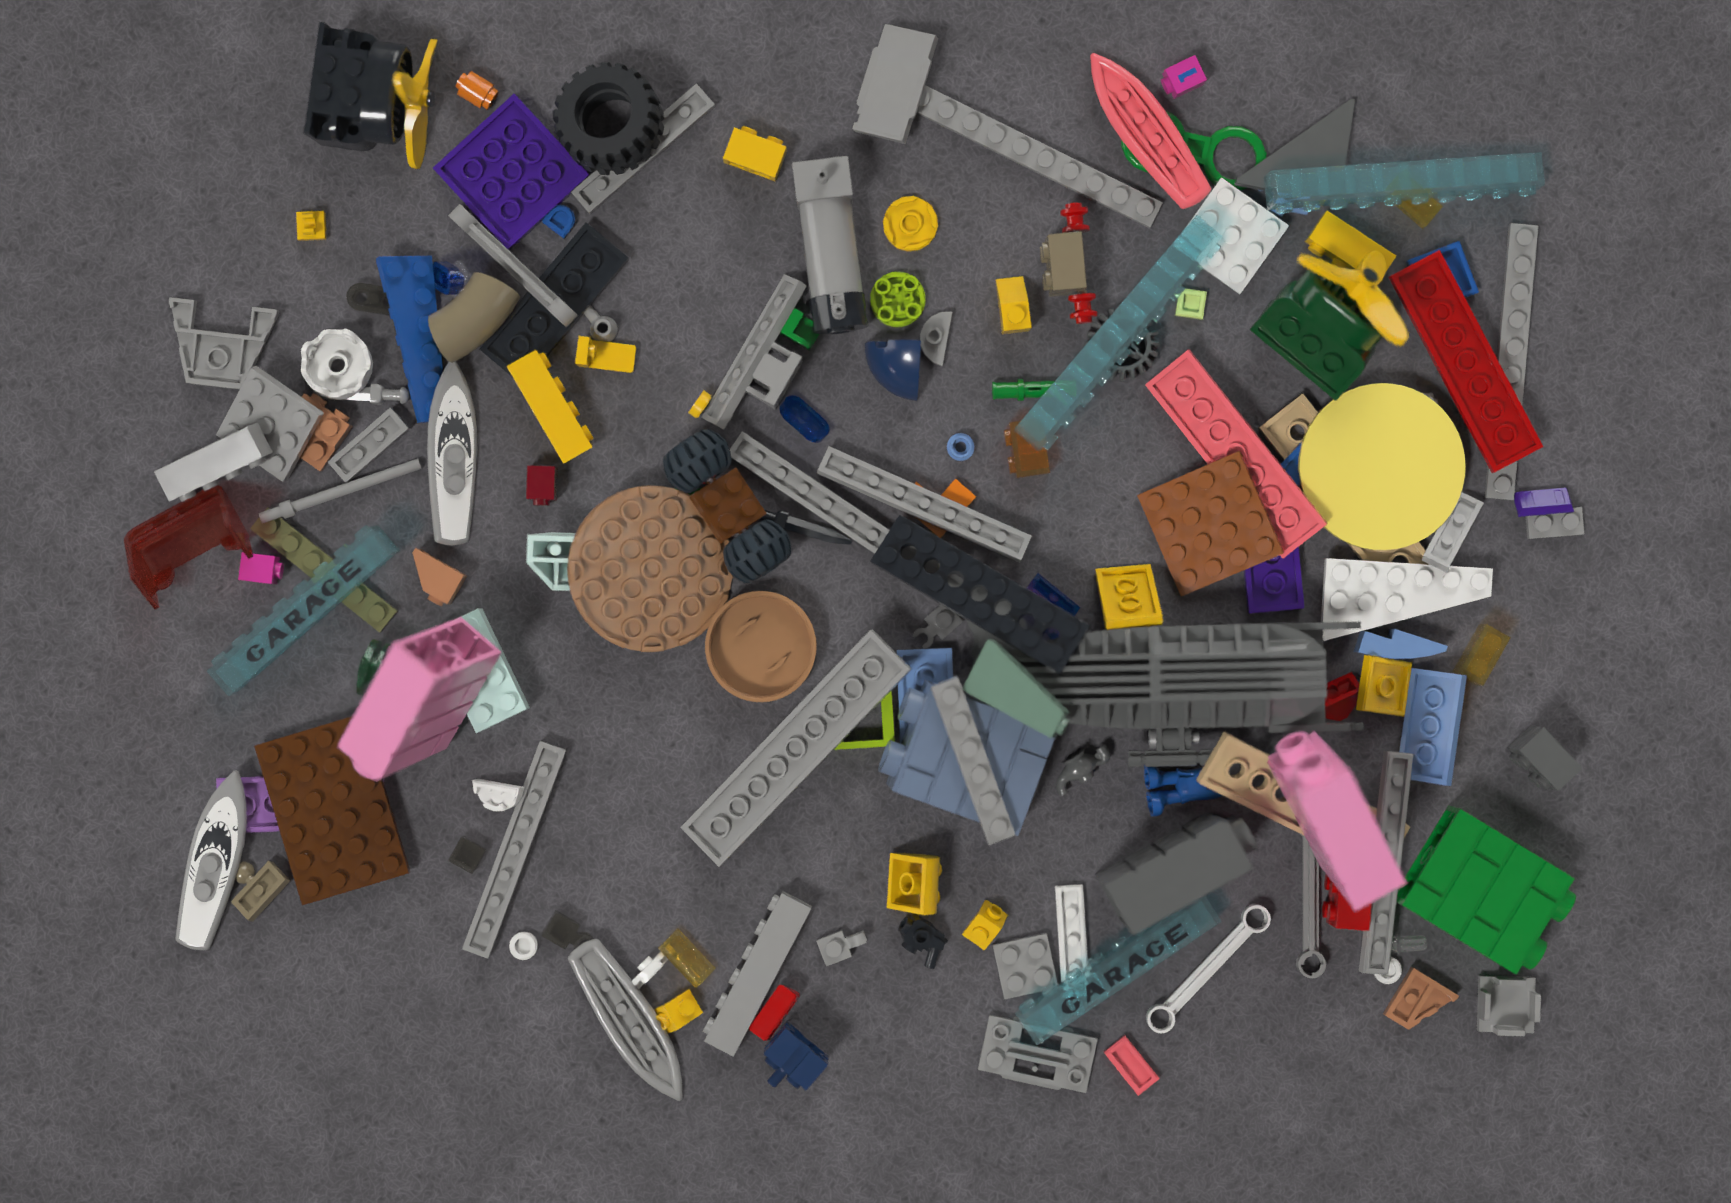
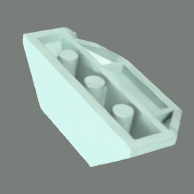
[526,532,576,591]

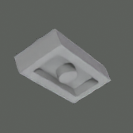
[1525,507,1584,539]

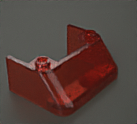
[124,485,254,610]

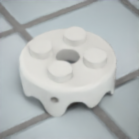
[301,329,373,400]

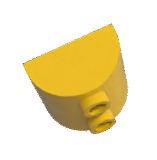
[887,853,942,915]

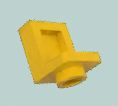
[962,900,1008,951]
[654,989,703,1033]

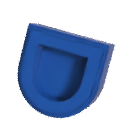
[542,205,575,239]

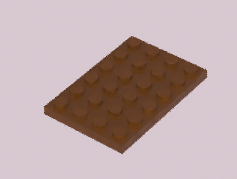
[254,716,411,905]

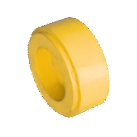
[688,390,712,418]

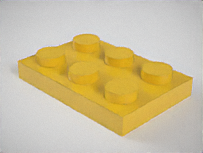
[1095,564,1163,630]

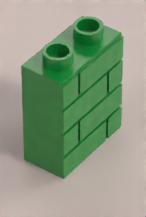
[1397,805,1576,975]

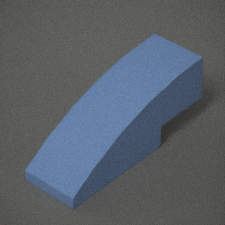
[1354,629,1448,659]

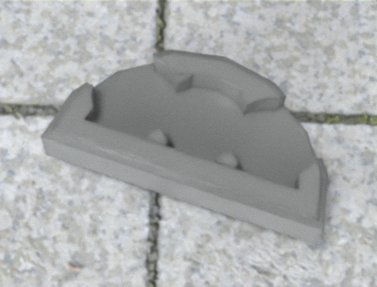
[920,312,952,366]

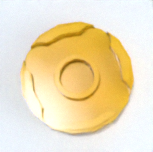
[883,196,938,252]

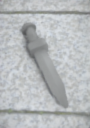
[313,384,410,405]

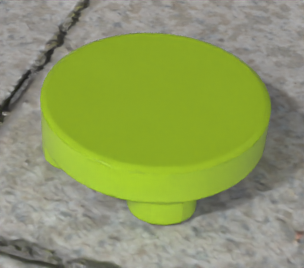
[870,272,925,328]

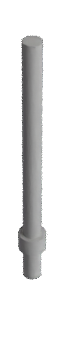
[259,459,422,524]

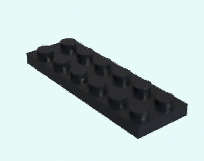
[479,222,629,377]

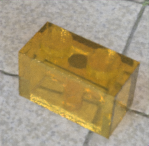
[1452,624,1510,686]

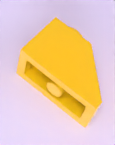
[996,276,1031,334]

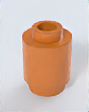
[455,71,499,110]

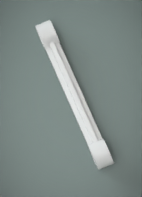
[1146,904,1271,1033]

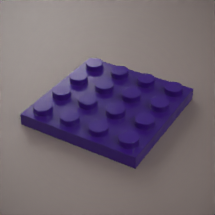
[433,94,590,251]

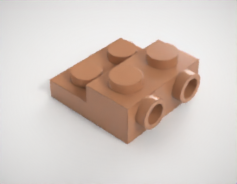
[300,393,353,472]

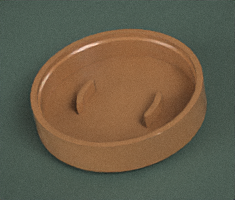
[705,591,817,702]

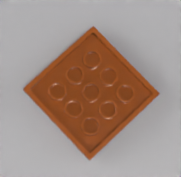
[1137,451,1284,596]

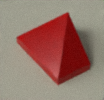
[1325,672,1360,721]

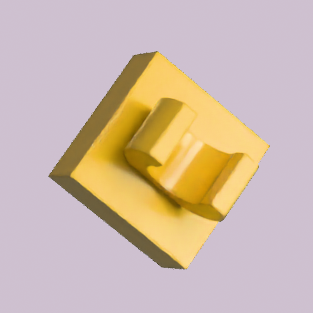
[296,211,327,241]

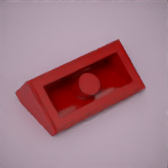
[749,984,800,1041]

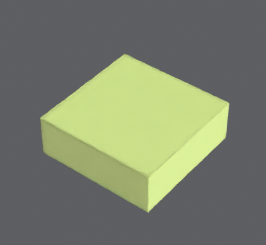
[1175,288,1207,320]

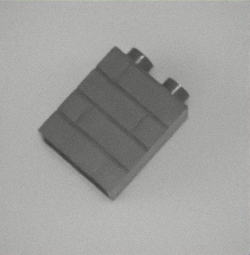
[1095,812,1258,935]

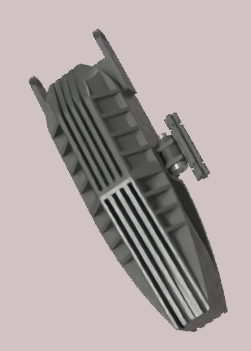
[986,622,1364,767]

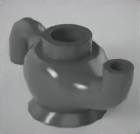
[1056,744,1111,796]

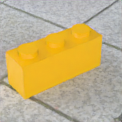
[1305,210,1396,273]

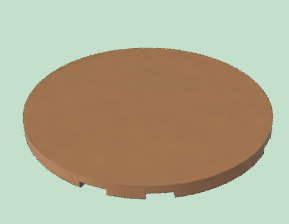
[567,485,733,652]

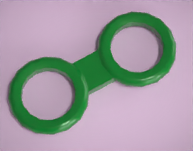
[1121,110,1267,191]

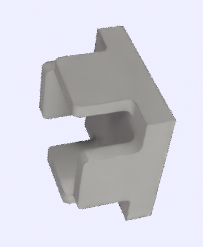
[745,342,803,410]
[1477,975,1541,1036]

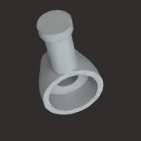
[584,305,618,342]

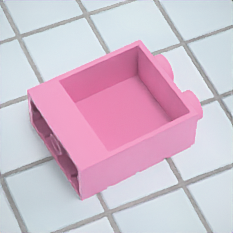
[338,617,502,780]
[1267,731,1406,911]

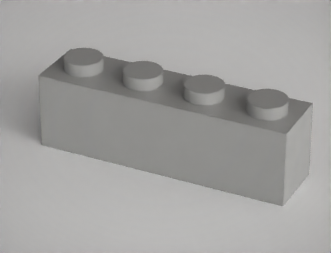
[154,422,273,502]

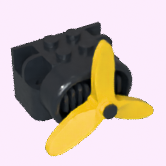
[304,22,438,169]

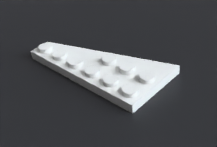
[1321,558,1493,641]

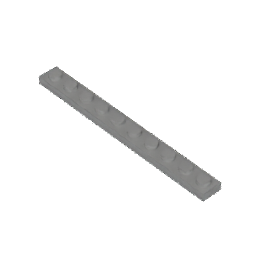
[916,85,1163,228]
[1484,223,1538,501]
[730,431,963,587]

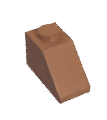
[413,548,467,607]

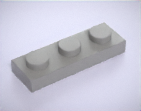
[328,407,410,483]
[1422,492,1484,573]

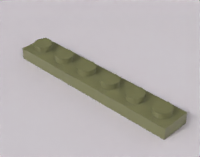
[250,507,398,633]

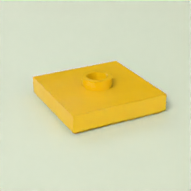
[1356,655,1412,717]

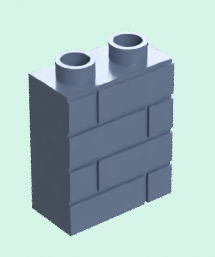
[878,679,1055,836]

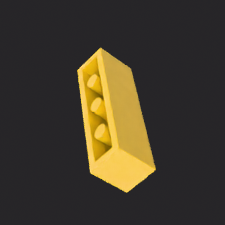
[507,349,594,464]

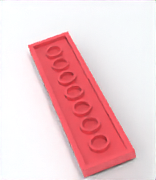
[1145,350,1328,559]

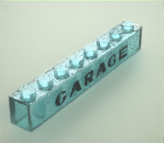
[207,525,400,697]
[1015,896,1222,1045]

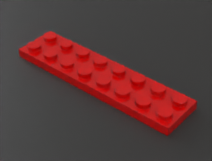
[1388,250,1543,473]

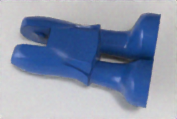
[1144,766,1224,817]

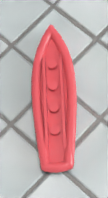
[1090,53,1211,209]

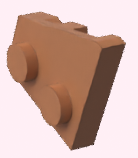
[1383,967,1459,1030]

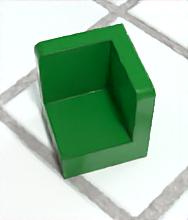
[780,308,819,351]

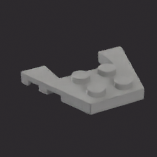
[169,297,279,390]

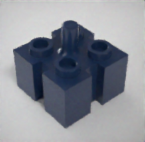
[764,1021,829,1090]

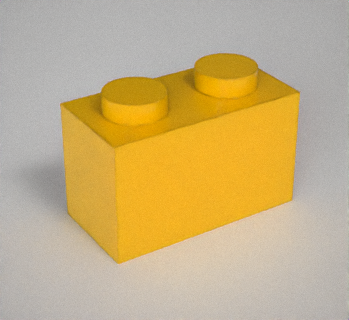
[723,126,787,182]

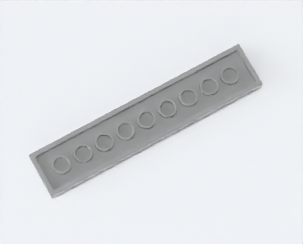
[680,630,912,867]

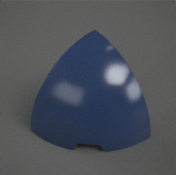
[865,340,921,401]

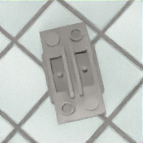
[852,24,938,144]
[978,1014,1098,1093]

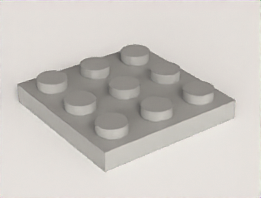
[216,366,324,482]

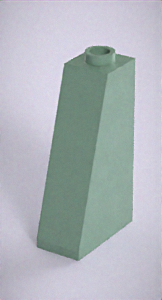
[962,639,1069,738]

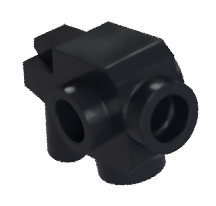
[898,914,948,969]

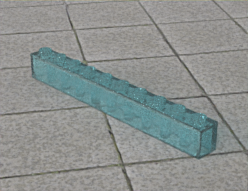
[1264,152,1545,213]
[1014,215,1223,452]

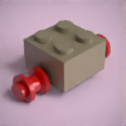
[1040,203,1098,324]

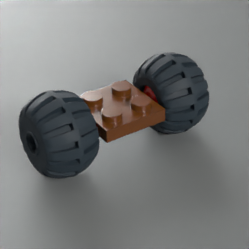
[663,429,792,584]

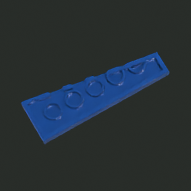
[376,256,443,423]

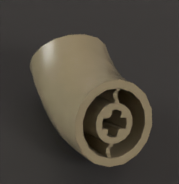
[428,272,520,363]

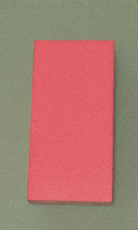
[1103,1035,1160,1096]

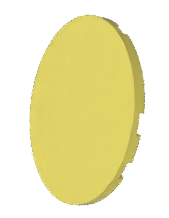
[1298,383,1465,550]

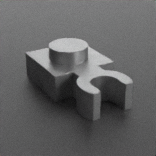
[913,604,963,649]

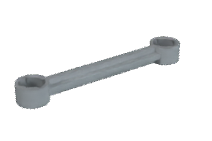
[448,204,578,328]
[1296,833,1326,978]

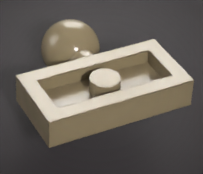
[231,861,290,922]

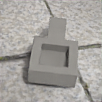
[816,930,867,967]

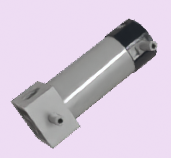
[792,156,868,335]

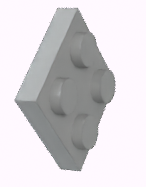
[992,933,1058,999]

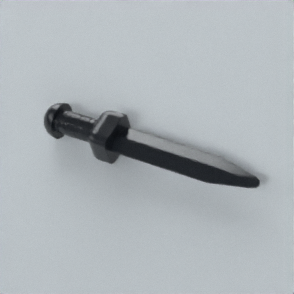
[759,510,852,545]

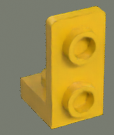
[575,336,636,373]

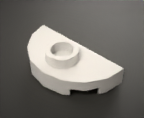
[472,779,524,811]
[631,945,674,989]

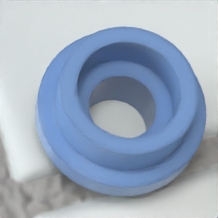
[947,433,975,461]

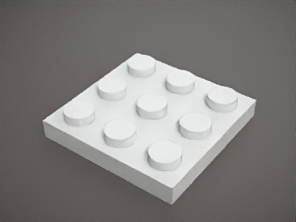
[1172,178,1289,294]

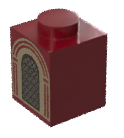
[526,465,558,506]

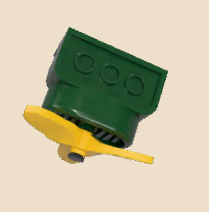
[1250,250,1408,401]

